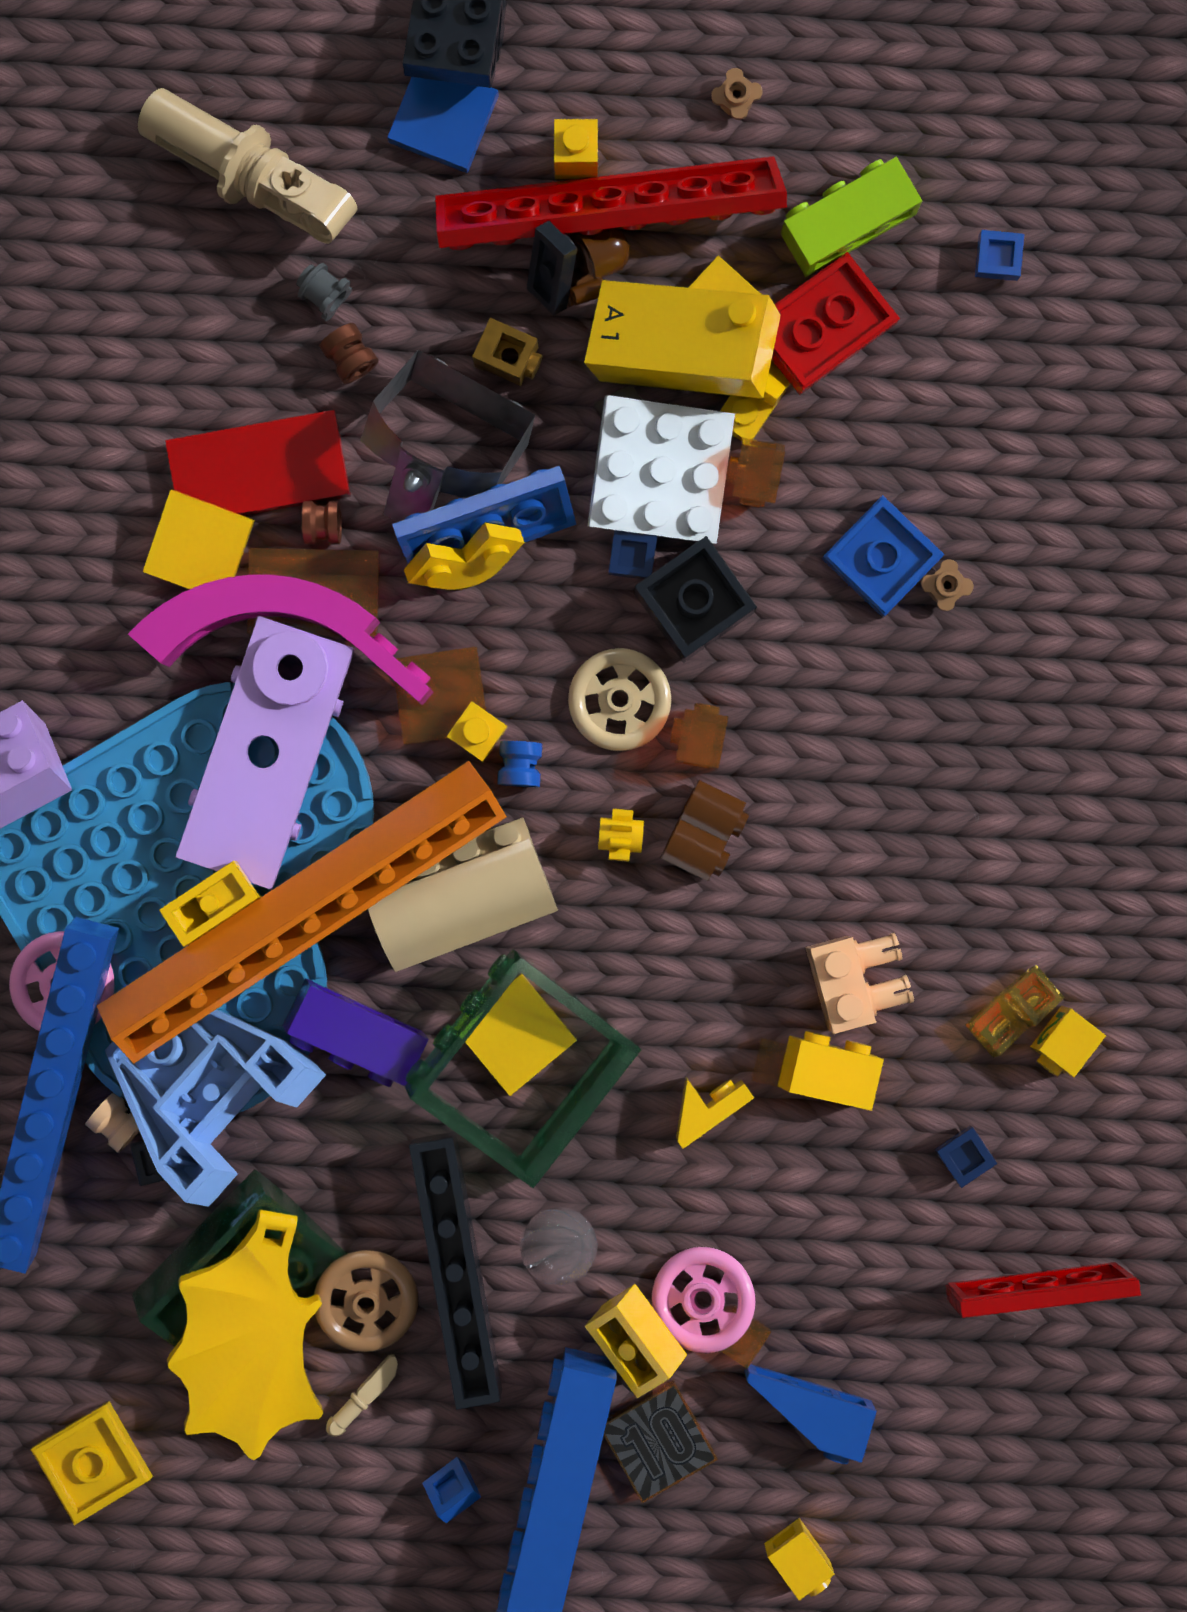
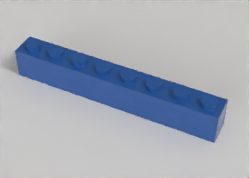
[0,917,119,1274]

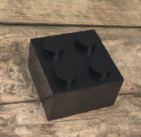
[634,536,757,663]

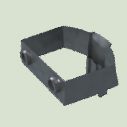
[360,350,535,522]

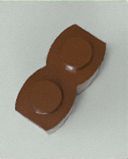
[660,780,749,881]

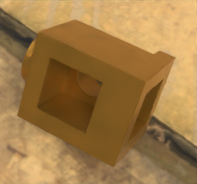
[472,318,542,386]

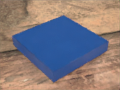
[387,77,499,174]
[822,495,945,618]

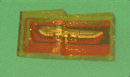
[965,965,1065,1058]

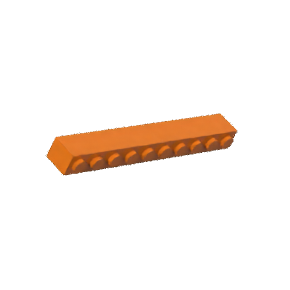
[97,761,507,1064]

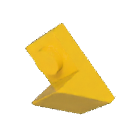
[720,360,790,446]
[159,861,261,947]
[676,1077,754,1149]

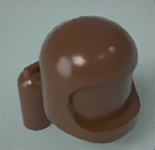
[568,228,630,307]

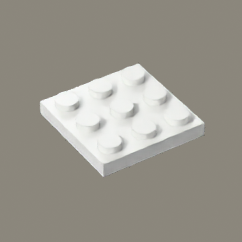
[587,395,735,544]

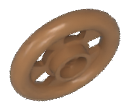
[314,1250,418,1352]

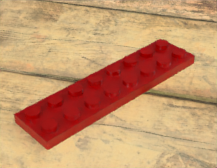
[435,156,787,250]

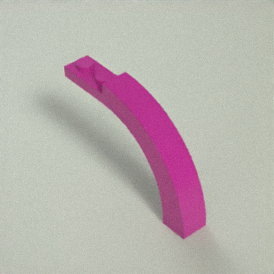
[128,575,434,705]

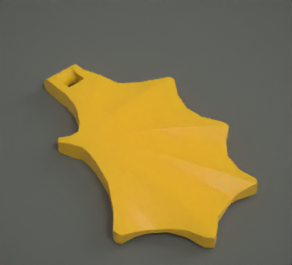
[167,1210,323,1461]

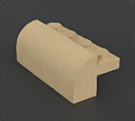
[368,817,558,972]

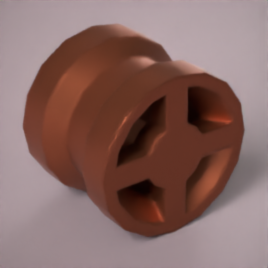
[302,501,342,545]

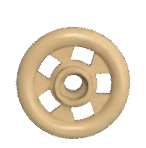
[568,648,671,751]

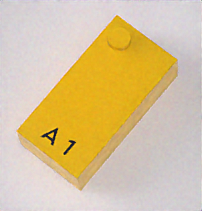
[584,280,781,399]

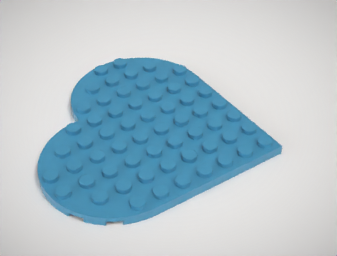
[0,682,374,1112]

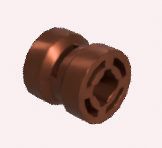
[319,323,379,384]

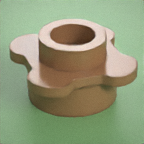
[711,68,763,120]
[921,559,974,611]

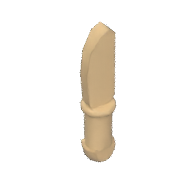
[326,1354,398,1437]

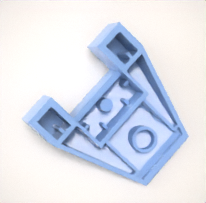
[105,1009,326,1207]

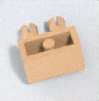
[805,933,914,1034]

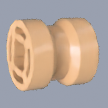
[85,1093,140,1153]

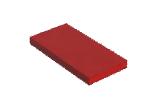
[165,410,351,516]
[945,1262,1141,1318]

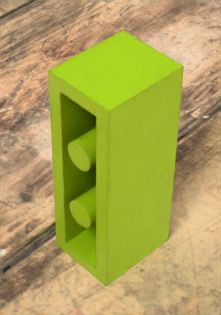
[780,156,923,277]

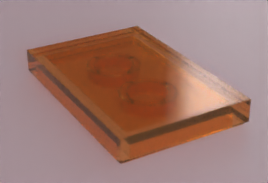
[247,548,380,638]

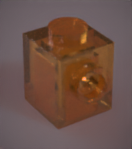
[725,437,785,507]
[670,703,728,770]

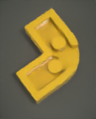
[404,522,525,590]

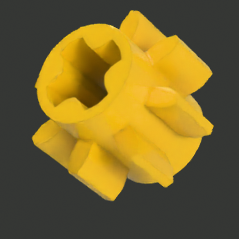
[598,809,644,861]

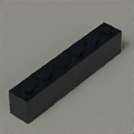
[409,1131,502,1410]

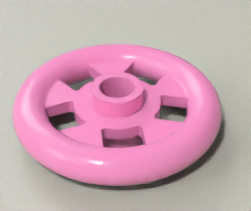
[9,931,115,1031]
[652,1247,755,1353]

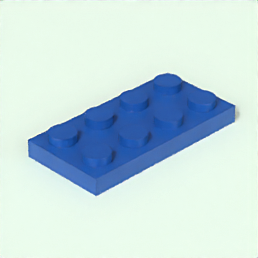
[392,466,577,564]

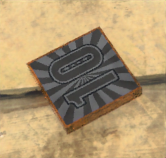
[604,1380,718,1503]

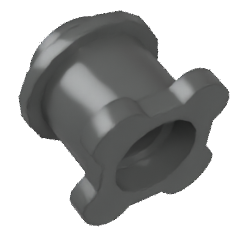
[296,263,352,321]

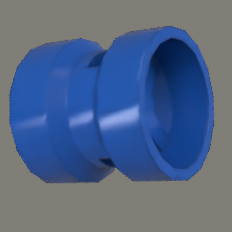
[497,741,543,787]

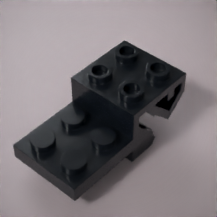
[403,0,507,88]

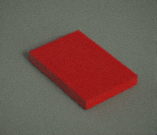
[771,252,900,395]

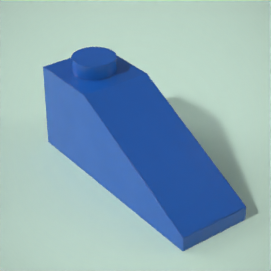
[744,1363,877,1464]

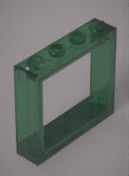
[404,949,642,1188]

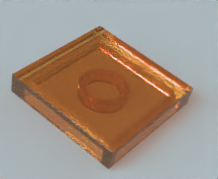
[394,646,487,745]

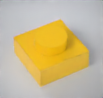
[447,701,508,762]

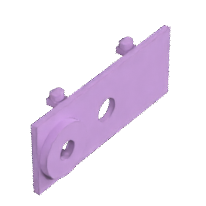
[176,616,355,890]

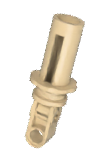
[138,88,357,244]

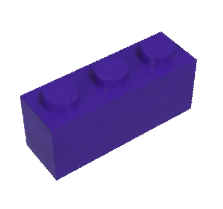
[282,978,429,1087]

